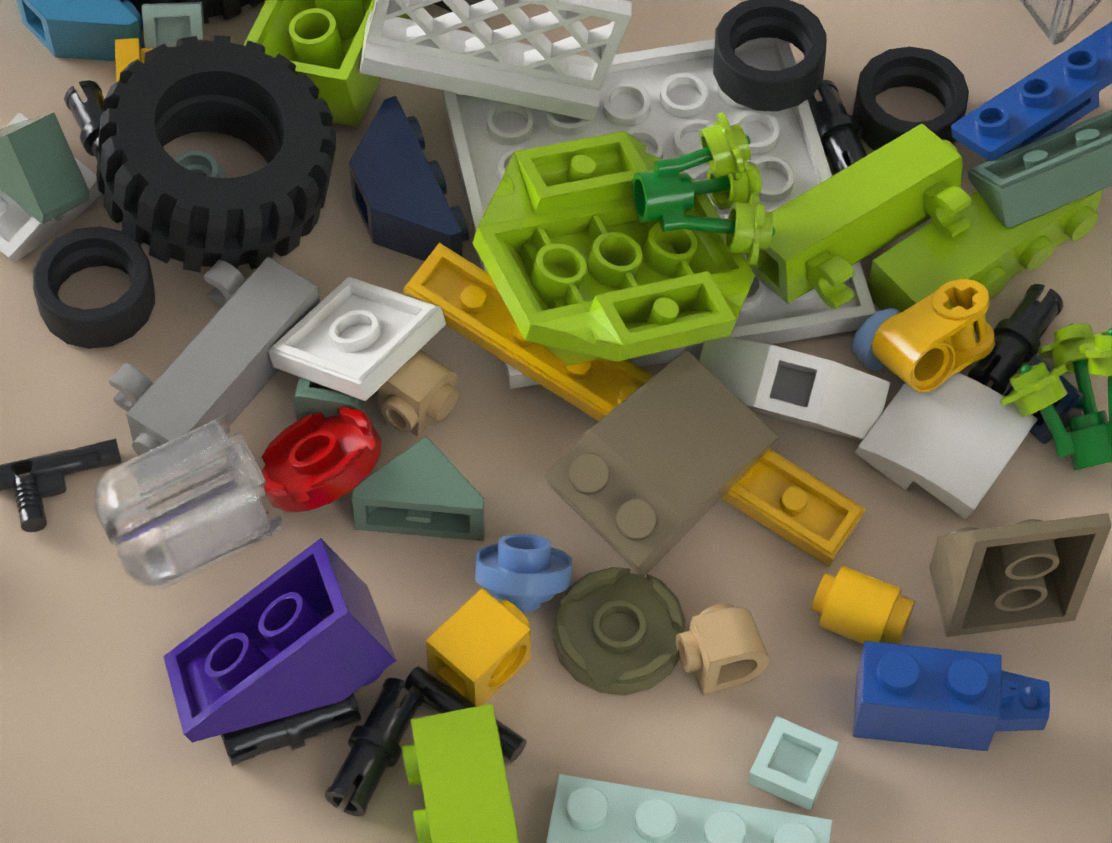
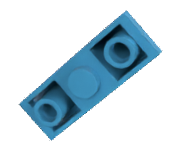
[17,0,144,61]

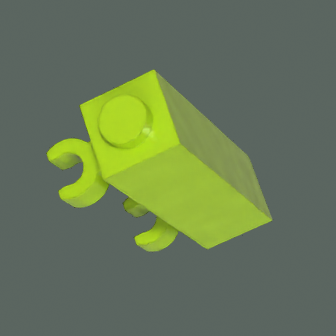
[749,124,972,309]

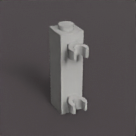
[109,257,320,478]

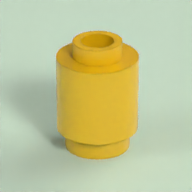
[811,565,915,644]

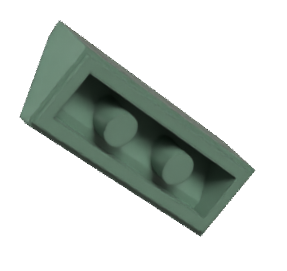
[967,110,1112,228]

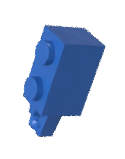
[853,641,1050,751]

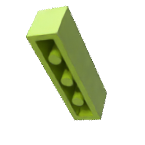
[868,189,1104,312]
[402,703,520,843]

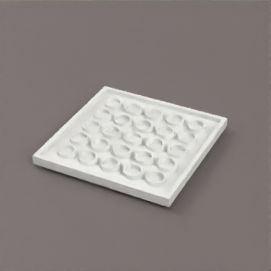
[441,37,876,389]

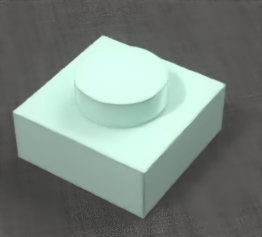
[142,2,205,48]
[748,716,839,811]

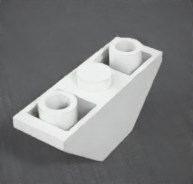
[699,337,890,441]

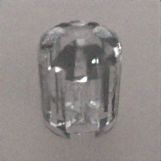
[95,414,284,589]

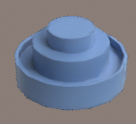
[475,534,572,612]

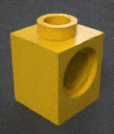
[426,588,531,706]

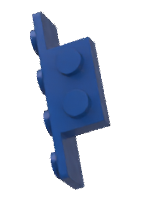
[951,21,1112,161]

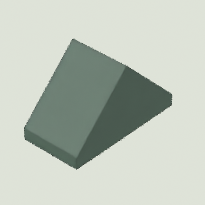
[0,112,90,224]
[352,436,485,541]

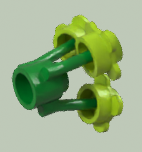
[632,112,775,265]
[1000,323,1112,470]

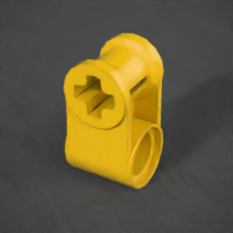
[872,279,995,393]

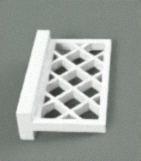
[359,0,633,121]

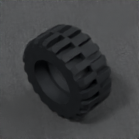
[96,35,336,273]

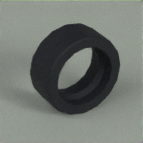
[713,0,827,111]
[852,46,969,151]
[33,226,155,349]

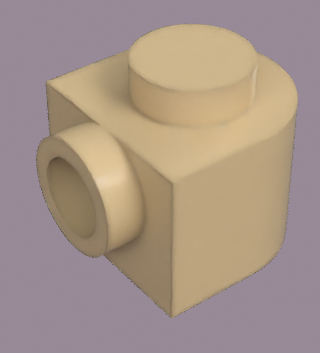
[378,350,460,437]
[676,603,770,695]

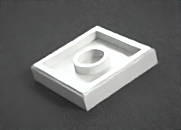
[268,277,446,401]

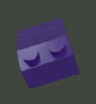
[163,538,397,743]

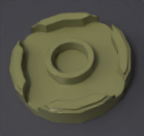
[553,567,686,695]

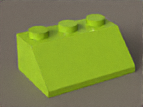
[244,0,410,127]

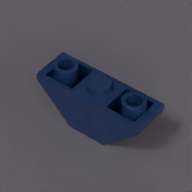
[349,96,469,261]

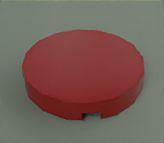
[256,407,381,512]

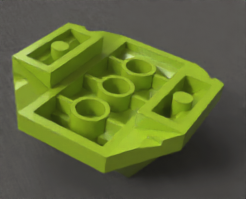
[473,131,755,366]

